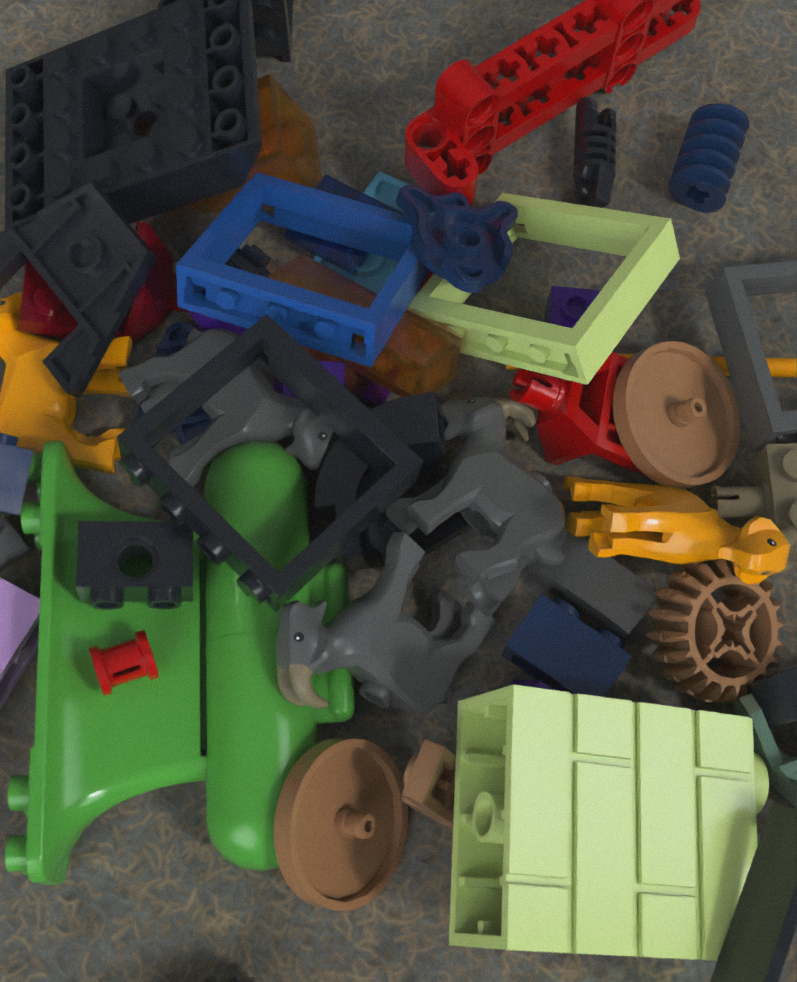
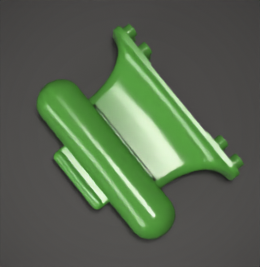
[5,440,355,886]

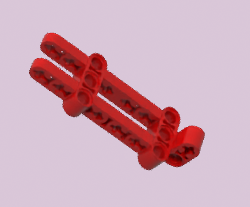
[405,0,701,206]

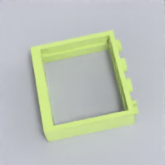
[407,193,680,385]

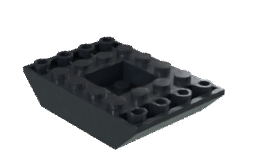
[5,0,262,230]

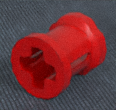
[88,629,159,696]

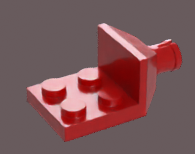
[510,352,648,478]

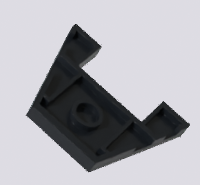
[0,182,158,398]

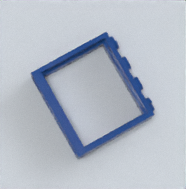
[176,172,430,367]

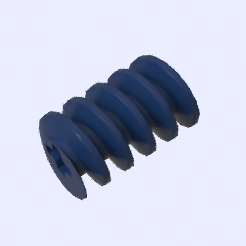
[668,103,750,213]

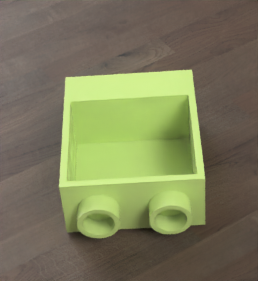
[449,685,769,961]

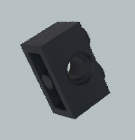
[76,521,194,610]

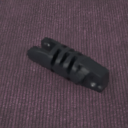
[573,96,616,208]

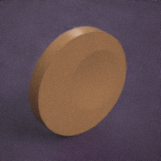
[613,341,740,489]
[274,737,408,911]

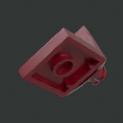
[18,221,189,345]

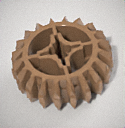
[646,559,787,703]

